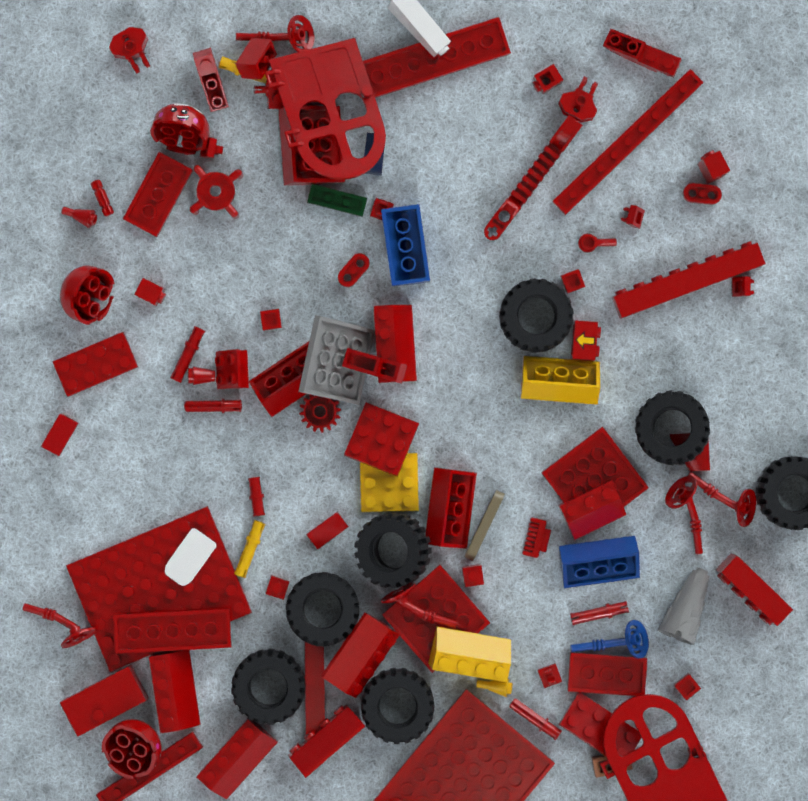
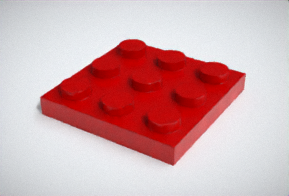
[344,402,419,477]

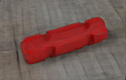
[91,180,114,217]

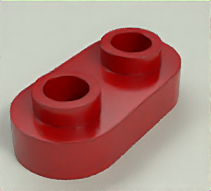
[683,183,722,205]
[338,253,370,287]

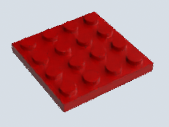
[541,427,649,534]
[382,564,490,673]

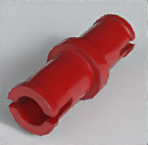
[248,477,265,517]

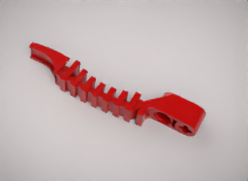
[484,115,583,241]

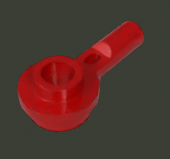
[578,233,617,253]

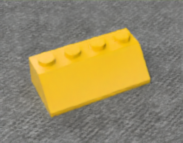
[521,356,600,405]
[429,626,511,682]

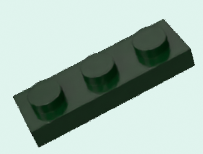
[307,184,367,217]

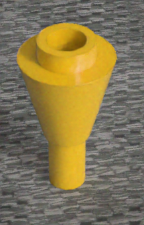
[476,679,513,698]

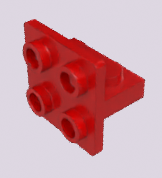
[215,349,249,389]

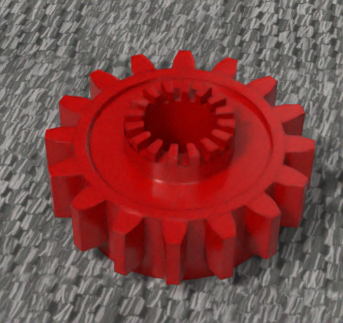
[299,394,341,433]

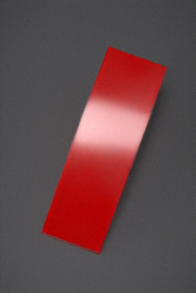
[342,348,407,384]

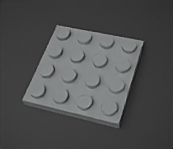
[299,315,375,405]

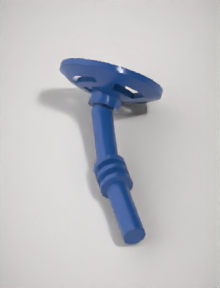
[570,620,649,658]

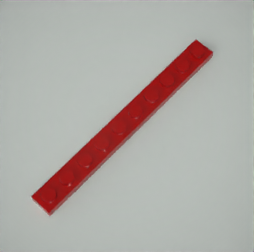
[552,69,704,215]

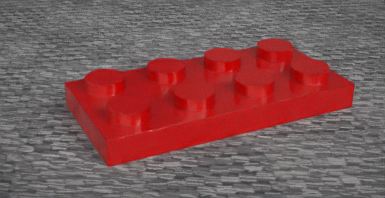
[123,152,193,237]
[52,332,138,397]
[567,652,647,696]
[558,692,641,756]

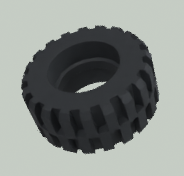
[499,278,574,353]
[635,390,710,466]
[756,456,808,530]
[354,513,432,588]
[286,572,360,647]
[231,649,306,725]
[361,668,435,744]

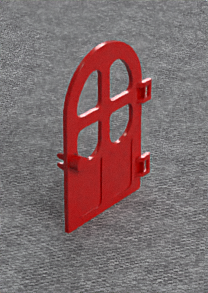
[264,38,386,180]
[599,694,728,801]

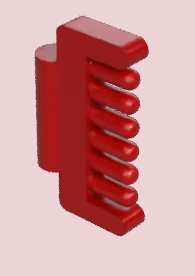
[522,517,551,558]

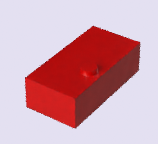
[60,664,149,737]

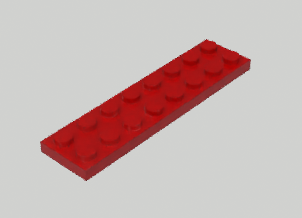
[363,17,511,98]

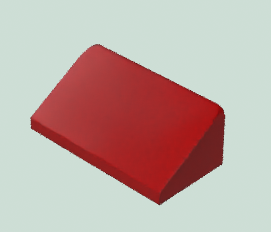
[41,413,79,456]
[306,511,349,549]

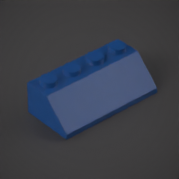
[381,204,430,286]
[559,536,640,588]

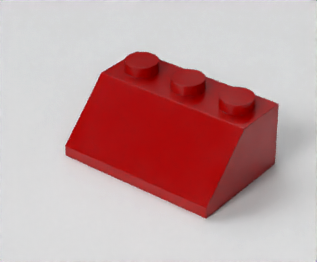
[558,480,627,540]

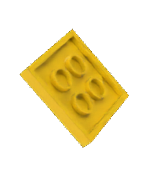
[360,453,419,512]

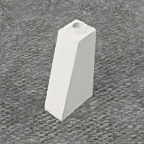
[388,0,451,57]

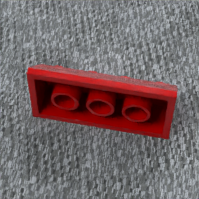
[374,305,417,383]
[249,341,309,417]
[425,467,477,549]
[321,612,400,698]
[149,650,201,734]
[288,705,365,778]
[196,719,278,800]

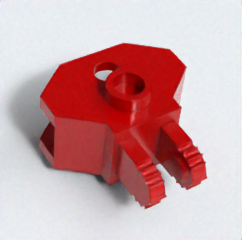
[109,27,150,74]
[558,76,598,123]

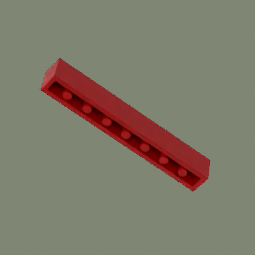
[612,241,766,319]

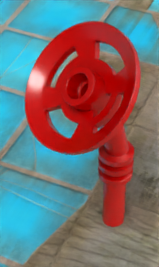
[236,15,315,52]
[687,471,756,527]
[665,476,703,554]
[381,582,457,628]
[23,603,97,648]

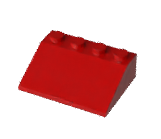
[278,106,345,186]

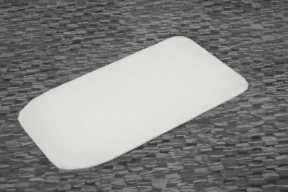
[165,528,216,586]

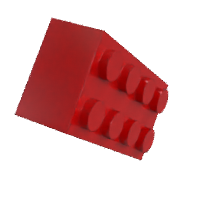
[715,553,793,626]

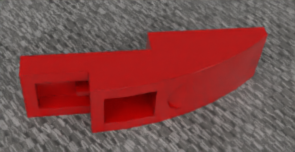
[603,29,682,78]

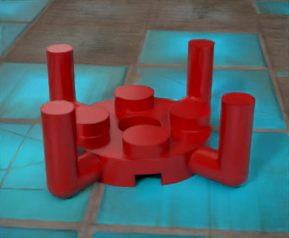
[189,165,243,219]

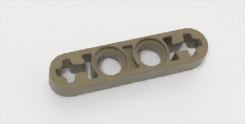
[464,490,505,561]

